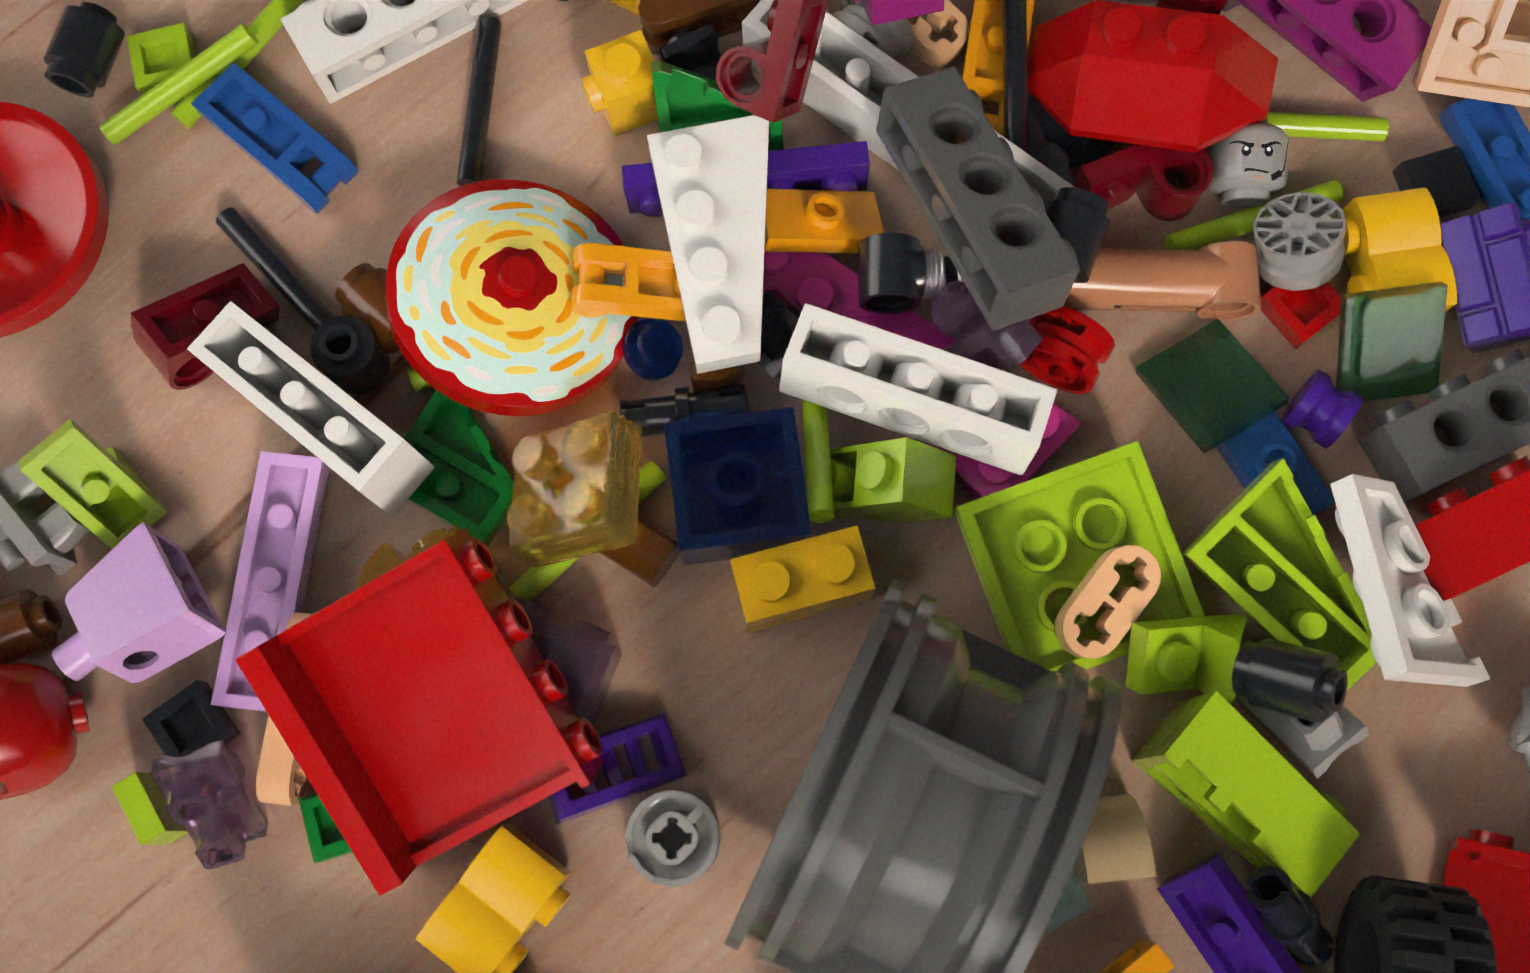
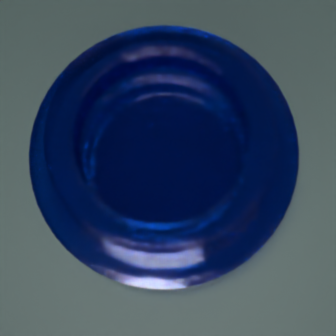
[622,319,683,381]

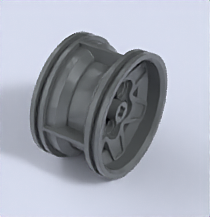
[724,579,1122,973]

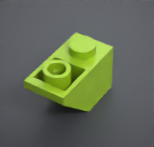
[806,437,956,523]

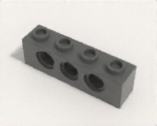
[876,67,1080,331]
[1359,349,1530,503]

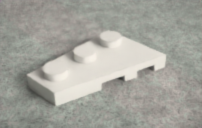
[1330,474,1491,687]

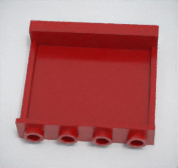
[235,527,604,896]

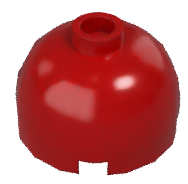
[0,663,90,800]

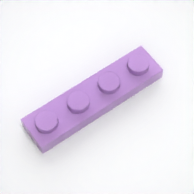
[211,451,330,712]

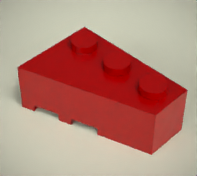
[1415,455,1530,601]

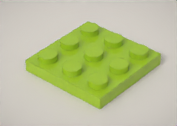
[953,441,1205,671]

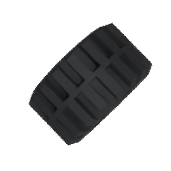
[1334,875,1497,973]

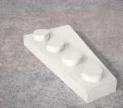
[647,115,769,374]

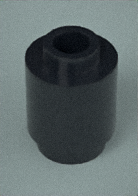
[44,2,125,98]
[1045,187,1110,289]
[310,316,390,394]
[1232,638,1348,723]

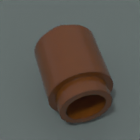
[335,263,400,353]
[0,588,62,665]

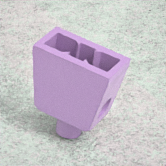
[52,522,227,683]

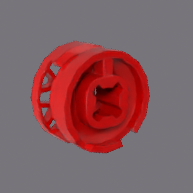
[1012,306,1115,394]

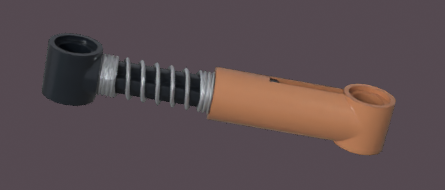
[858,232,1262,321]

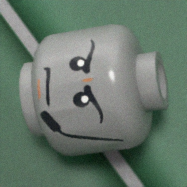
[1206,118,1289,207]

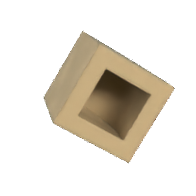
[1073,794,1157,884]

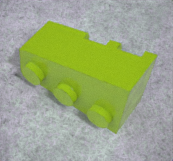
[1181,458,1377,691]
[1131,690,1360,898]

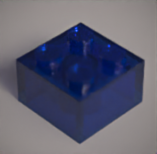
[664,407,812,565]

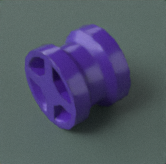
[1281,369,1364,449]

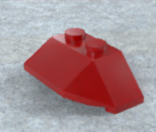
[1027,0,1278,153]

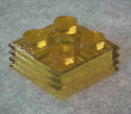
[507,410,642,568]

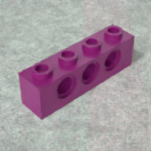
[1237,0,1432,102]

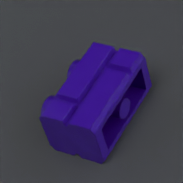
[1440,203,1530,353]

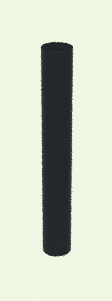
[1002,0,1029,154]
[456,16,502,186]
[216,207,335,331]

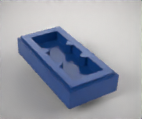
[1206,396,1335,515]

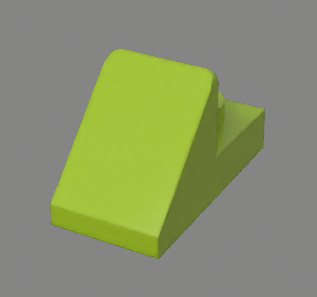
[18,418,167,549]
[1126,614,1247,704]

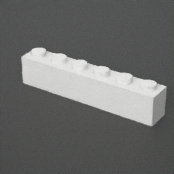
[742,0,1075,209]

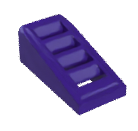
[547,713,687,825]

